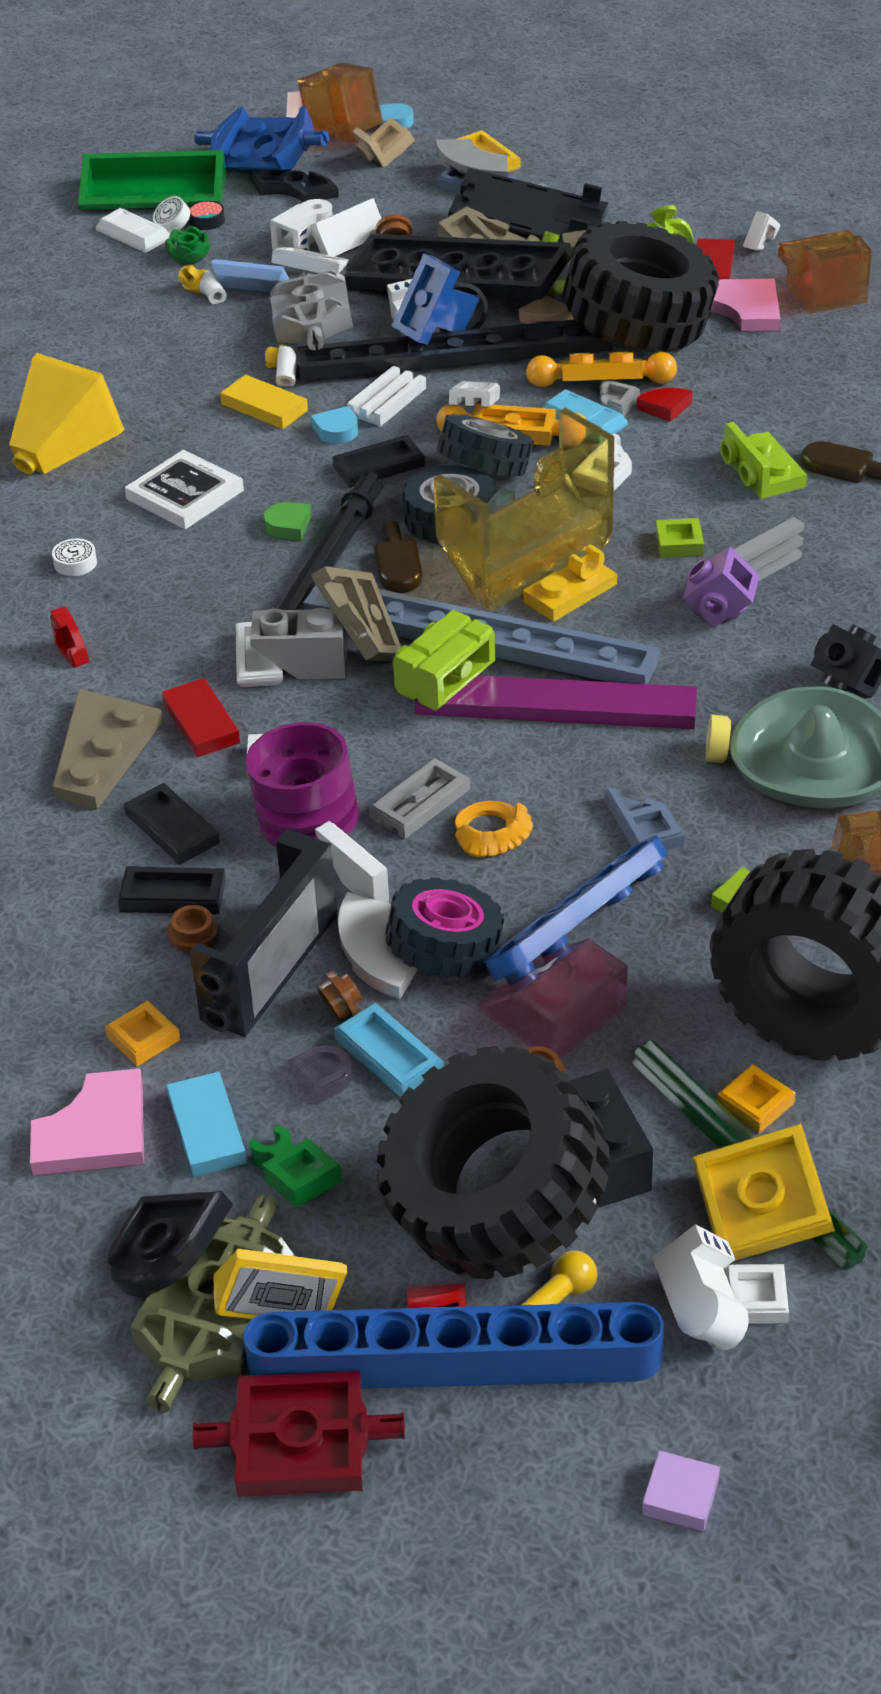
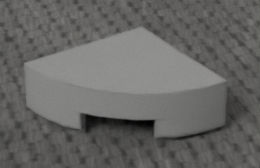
[600,380,640,416]

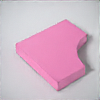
[710,278,780,331]
[30,1068,144,1175]

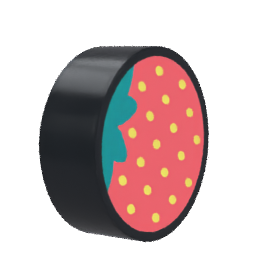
[189,201,225,230]

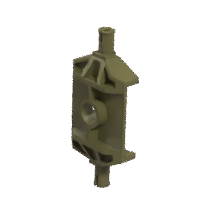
[130,1193,295,1412]

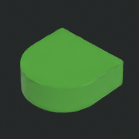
[264,502,312,541]

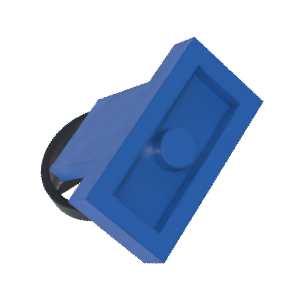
[391,253,488,345]

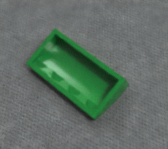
[78,150,226,210]

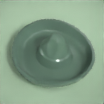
[730,686,881,809]

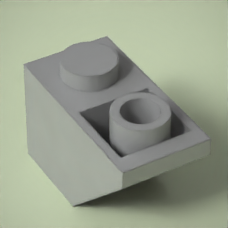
[250,608,347,679]

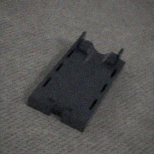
[448,168,608,253]

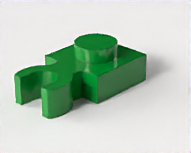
[249,1125,343,1208]

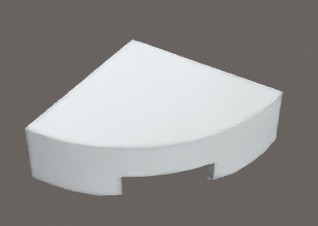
[743,211,780,251]

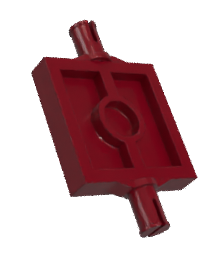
[192,1371,405,1497]

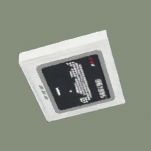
[125,450,244,530]

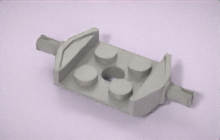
[270,270,353,350]

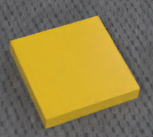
[692,1124,835,1262]

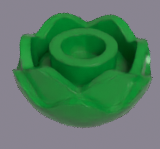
[165,226,211,265]

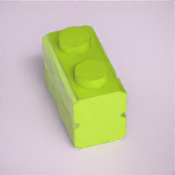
[392,609,495,711]

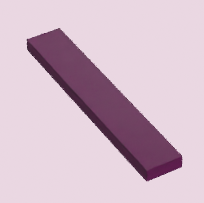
[415,676,697,729]

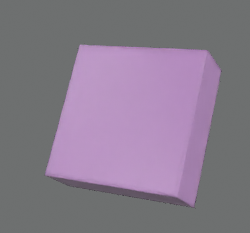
[642,1450,720,1532]

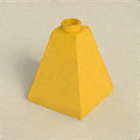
[9,353,125,475]

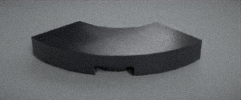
[249,169,339,202]

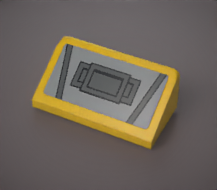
[213,1249,347,1320]

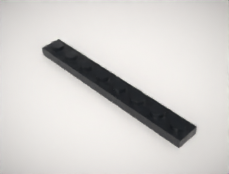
[297,319,613,381]

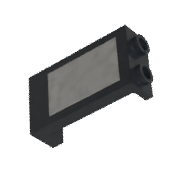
[190,829,337,1037]

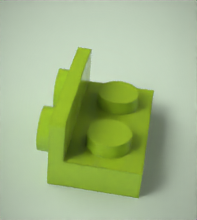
[720,422,807,499]

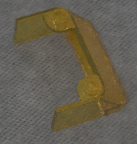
[434,408,615,611]

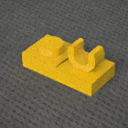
[523,544,617,622]

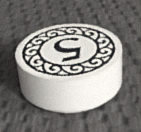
[153,196,190,233]
[52,539,97,576]

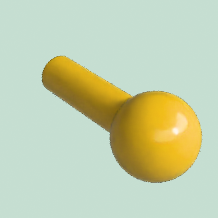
[521,1250,598,1305]

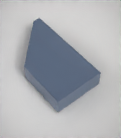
[604,788,684,850]

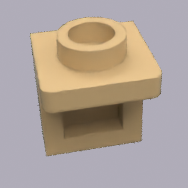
[352,118,415,167]

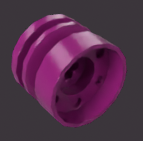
[245,722,360,846]

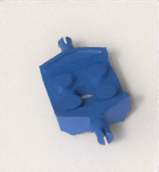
[194,107,329,170]

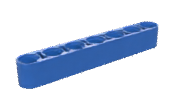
[243,1302,664,1389]

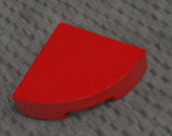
[637,387,693,422]
[50,606,90,668]
[407,1283,467,1308]

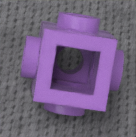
[683,546,760,626]

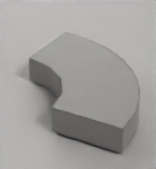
[436,139,508,177]

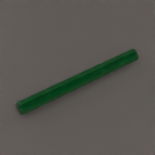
[632,1040,867,1270]

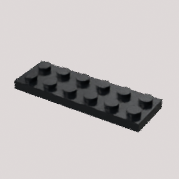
[339,234,573,301]

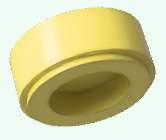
[706,714,731,763]

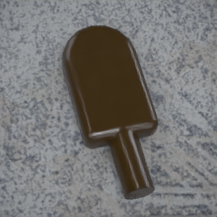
[801,441,881,483]
[374,520,422,593]

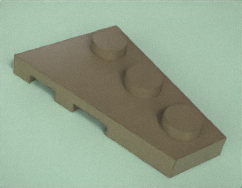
[53,689,163,810]

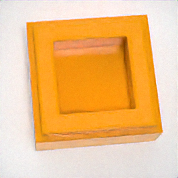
[105,1000,180,1066]
[717,1064,796,1134]

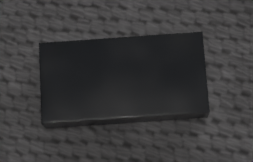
[333,435,425,488]
[124,783,220,865]
[118,866,226,914]

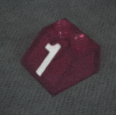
[478,939,628,1059]

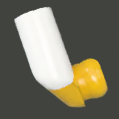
[178,265,226,304]
[265,345,297,387]

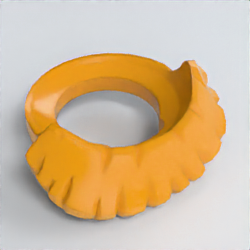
[455,801,533,858]

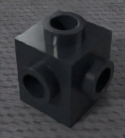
[810,624,881,697]

